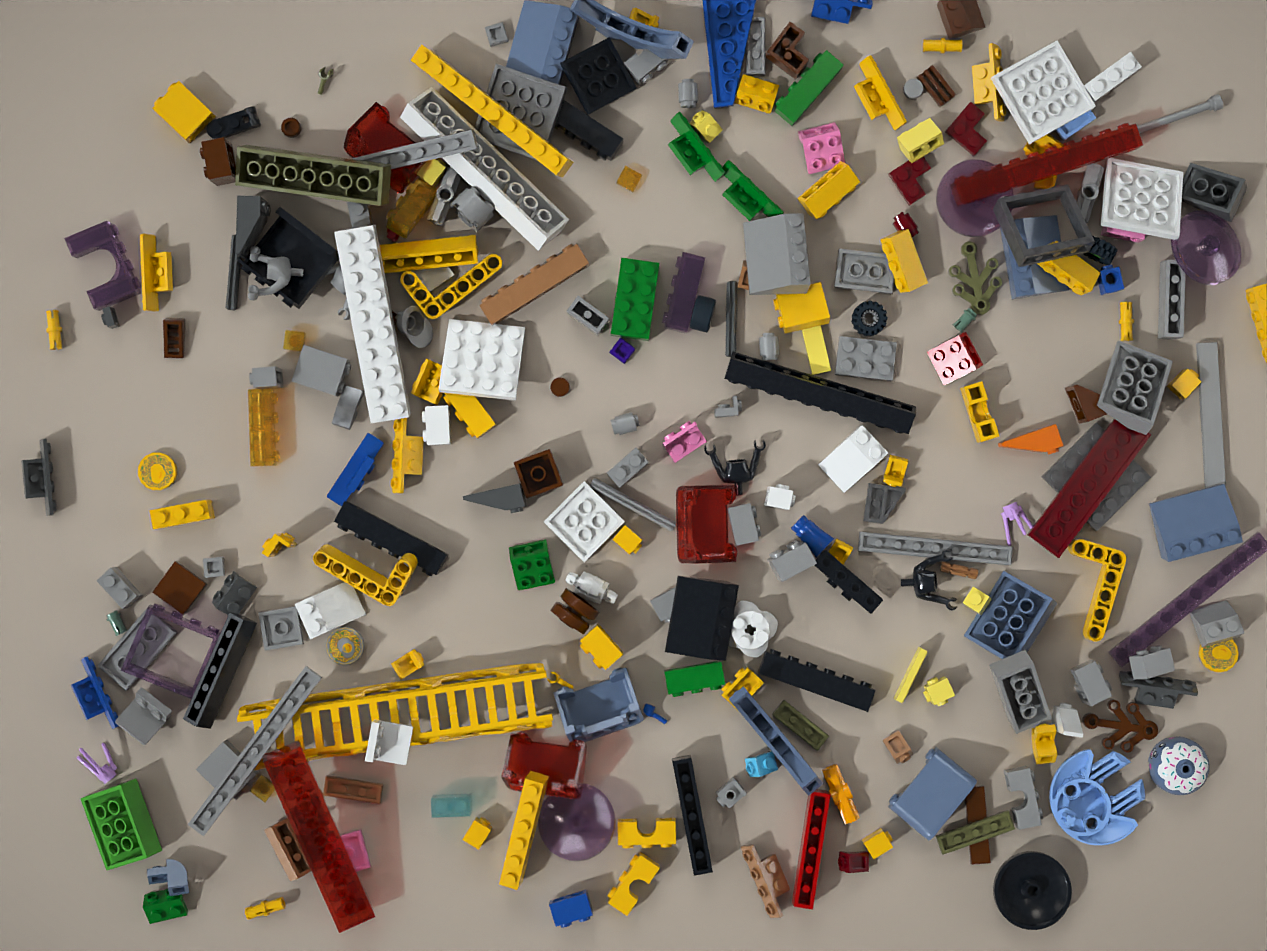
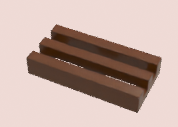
[917,65,956,107]

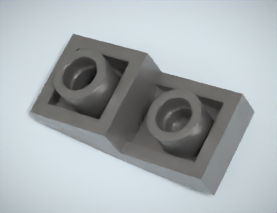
[332,385,364,430]

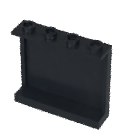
[237,207,339,309]

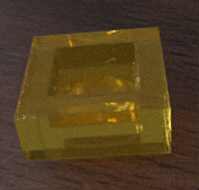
[616,166,642,192]
[283,330,306,352]
[250,775,278,802]

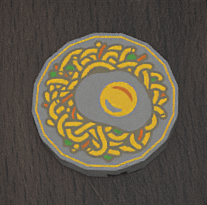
[325,627,364,665]

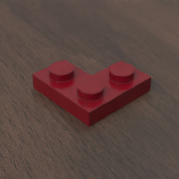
[945,102,987,156]
[888,156,931,206]

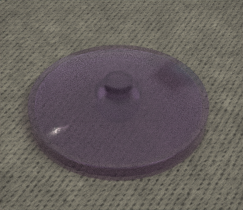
[936,160,1014,237]
[1171,210,1241,285]
[538,783,616,861]

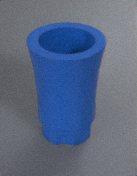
[791,515,834,557]

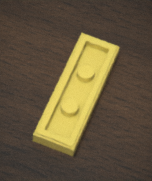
[802,325,831,375]
[894,647,928,703]

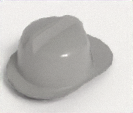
[397,305,433,348]

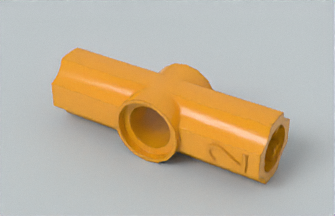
[822,764,860,824]

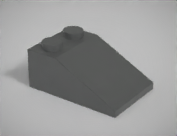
[1182,163,1247,222]
[235,196,271,259]
[463,483,527,513]

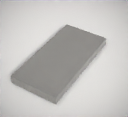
[97,607,178,691]

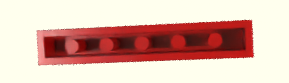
[792,789,831,910]

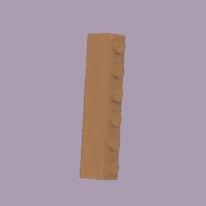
[479,244,590,326]

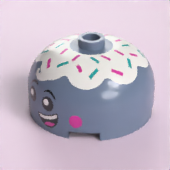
[1148,736,1209,795]

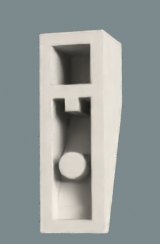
[1051,703,1083,738]

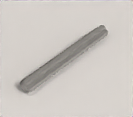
[590,478,676,531]

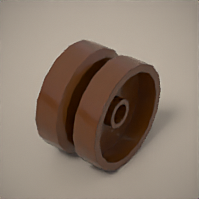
[550,588,600,634]

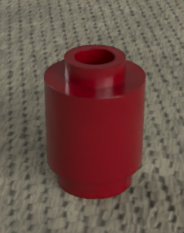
[892,212,919,237]

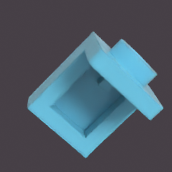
[745,751,778,777]

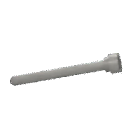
[1132,94,1223,134]

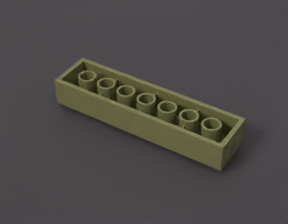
[235,145,391,206]

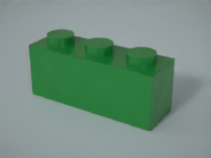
[664,660,725,697]

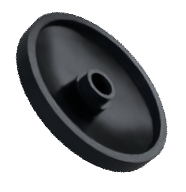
[993,851,1072,930]

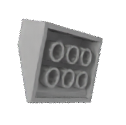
[743,213,811,295]
[1097,341,1173,435]

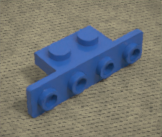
[811,0,873,24]
[327,433,384,506]
[71,656,119,729]

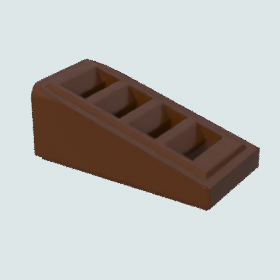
[163,318,185,358]

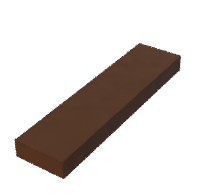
[965,785,991,865]

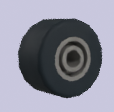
[690,295,716,333]

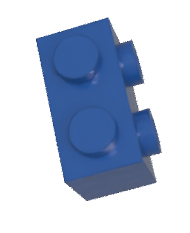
[549,890,593,928]

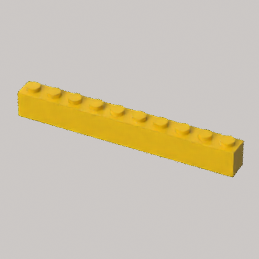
[411,44,574,178]

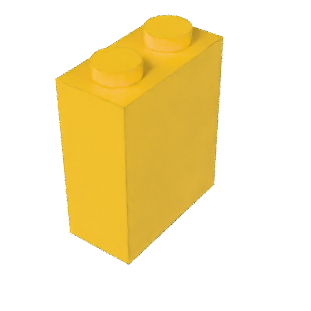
[152,81,216,143]
[773,282,830,334]

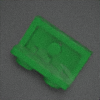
[143,889,188,924]

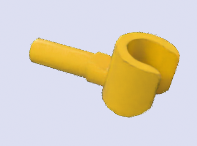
[547,672,574,689]

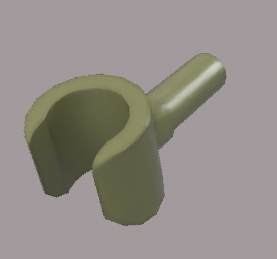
[318,67,333,95]

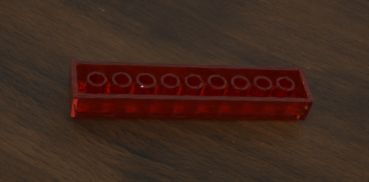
[262,740,375,933]

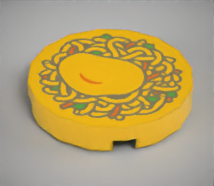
[138,453,177,490]
[1198,639,1239,672]

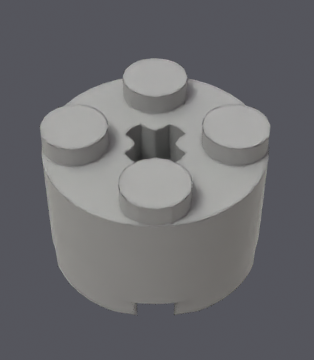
[450,187,494,232]

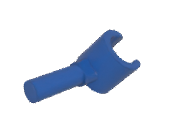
[643,703,667,724]

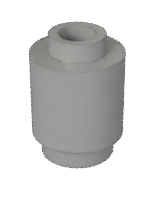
[678,79,698,108]
[759,333,779,360]
[611,412,640,435]

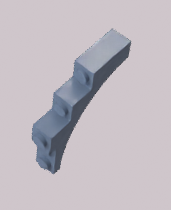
[570,0,694,59]
[729,686,824,796]

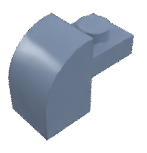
[147,859,189,896]

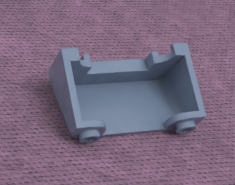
[553,668,644,745]
[888,747,977,840]

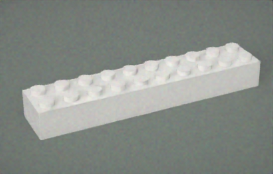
[400,87,569,251]
[334,225,411,423]

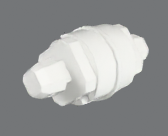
[565,571,618,605]

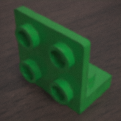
[509,540,555,591]

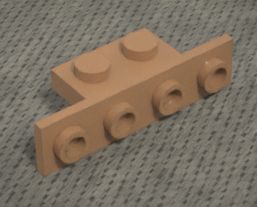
[741,845,790,918]

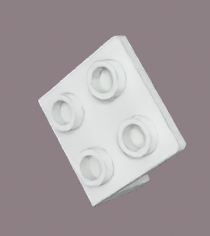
[365,719,413,765]

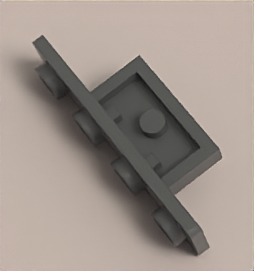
[21,439,56,516]
[1119,671,1198,709]

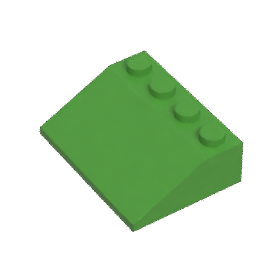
[80,778,163,871]

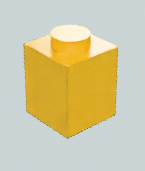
[1167,369,1201,400]
[612,525,643,555]
[462,817,492,850]
[862,828,893,859]

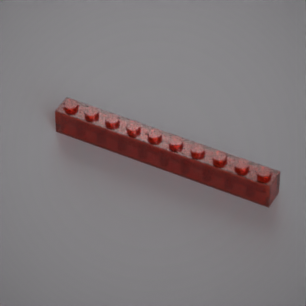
[950,123,1143,207]

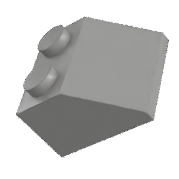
[1189,600,1244,648]

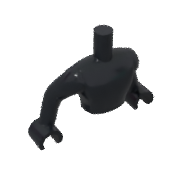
[704,440,766,495]
[901,548,957,611]

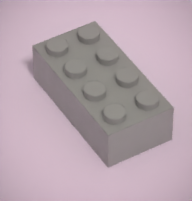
[989,650,1052,734]

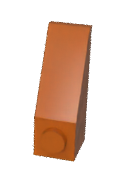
[998,424,1063,455]

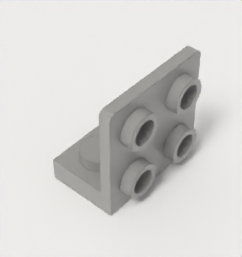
[115,687,172,745]

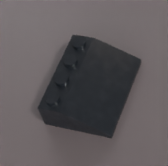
[665,576,739,661]

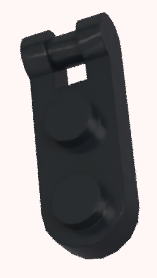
[206,106,261,139]

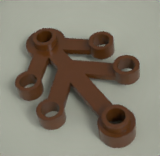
[1082,699,1158,753]

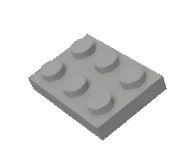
[834,249,894,294]
[835,336,897,381]

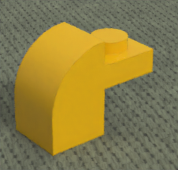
[1031,724,1057,765]

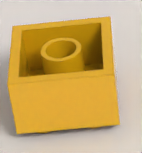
[580,623,623,670]

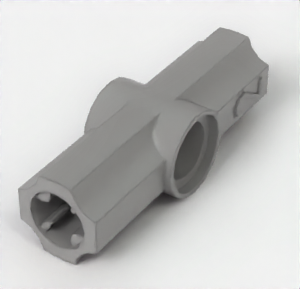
[1076,163,1104,223]
[427,166,462,226]

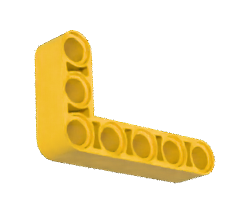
[400,254,502,319]
[1068,539,1126,642]
[313,544,418,606]

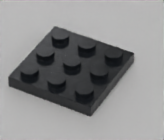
[560,37,637,115]

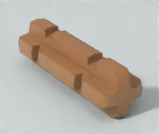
[940,561,978,579]

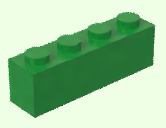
[775,50,844,126]

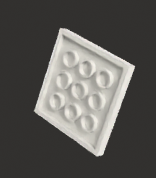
[990,41,1096,145]
[1101,157,1183,240]
[439,319,525,401]

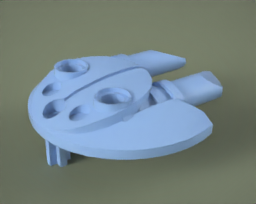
[1049,749,1145,845]

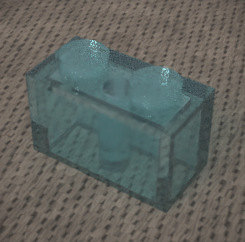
[431,793,472,818]

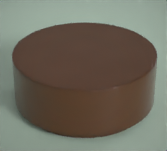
[281,118,301,138]
[550,377,570,397]

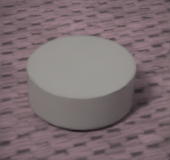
[903,79,923,99]

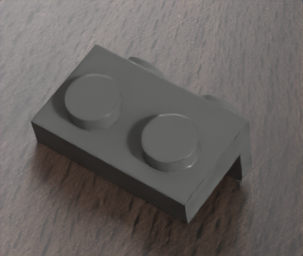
[212,571,257,615]

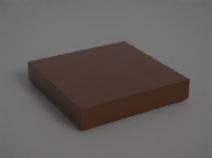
[152,561,207,615]

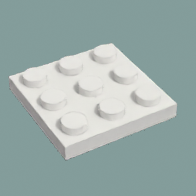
[544,481,625,562]

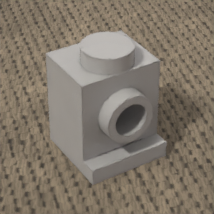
[716,777,747,808]

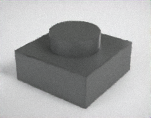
[101,306,120,329]

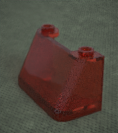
[344,102,426,194]
[676,485,737,564]
[501,732,587,799]

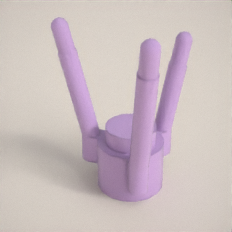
[1001,502,1033,546]
[77,743,117,784]

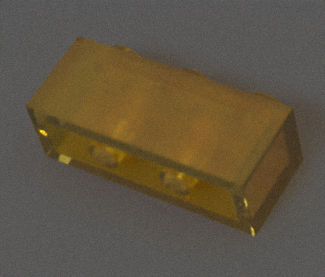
[386,178,438,239]

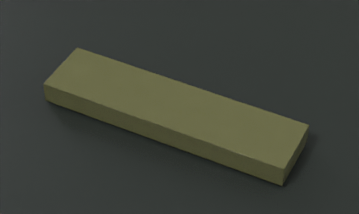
[935,810,1015,855]

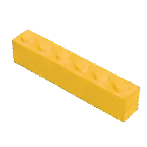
[379,235,478,273]
[499,771,549,890]

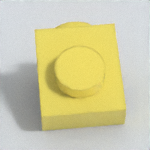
[689,110,723,143]

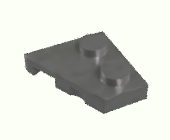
[863,483,906,524]

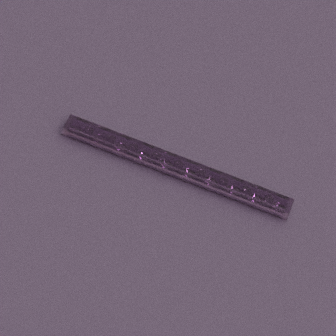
[1109,532,1267,667]

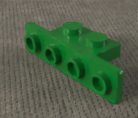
[668,112,725,182]
[722,160,784,221]

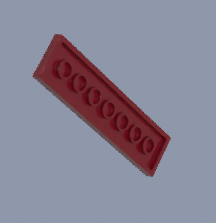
[1027,419,1151,558]

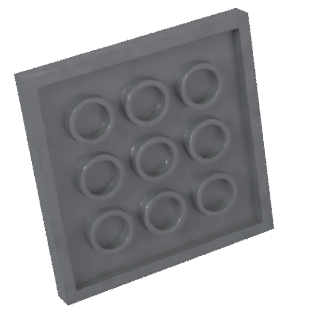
[475,64,568,160]
[1041,423,1151,531]

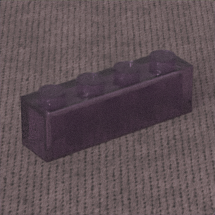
[662,252,705,334]

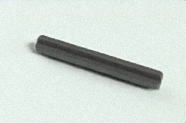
[226,235,241,311]
[725,281,737,357]

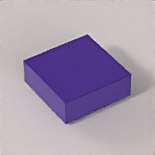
[609,337,636,364]

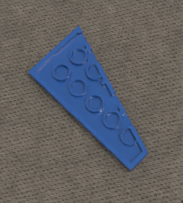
[702,0,756,109]

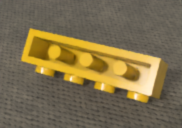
[1245,283,1267,363]

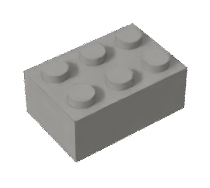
[767,540,817,582]

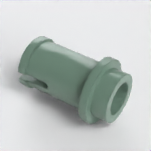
[953,308,977,333]
[106,610,128,636]

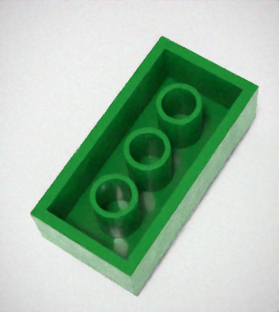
[611,258,660,341]

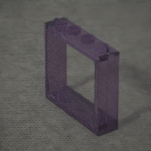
[120,603,220,699]

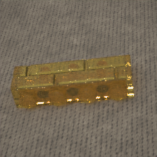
[248,389,280,467]

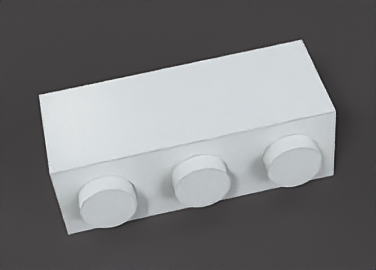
[1084,52,1142,102]

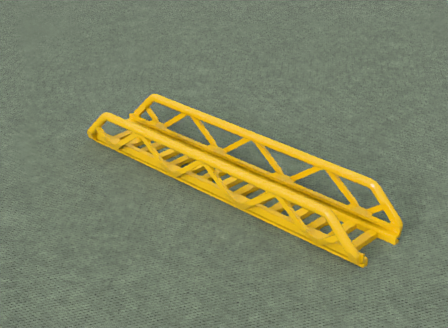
[237,663,553,770]

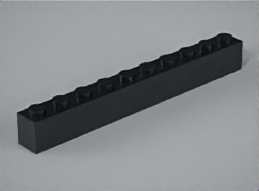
[724,351,916,434]

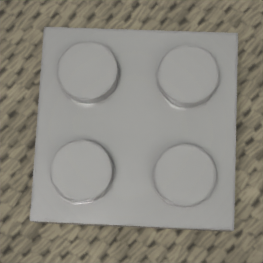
[259,606,304,651]

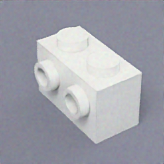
[764,484,796,510]

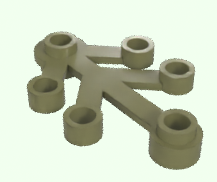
[948,241,1002,315]

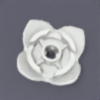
[729,600,778,657]

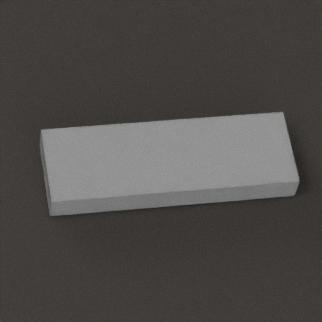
[746,17,765,76]

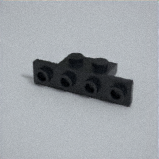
[814,550,883,614]

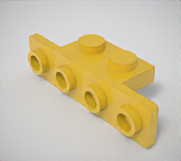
[972,43,1006,122]
[854,55,907,130]
[140,234,173,312]
[391,418,424,493]

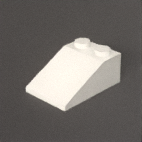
[818,425,888,493]
[295,582,366,639]

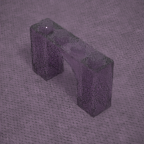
[64,221,141,311]

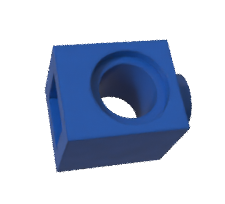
[1097,265,1124,295]

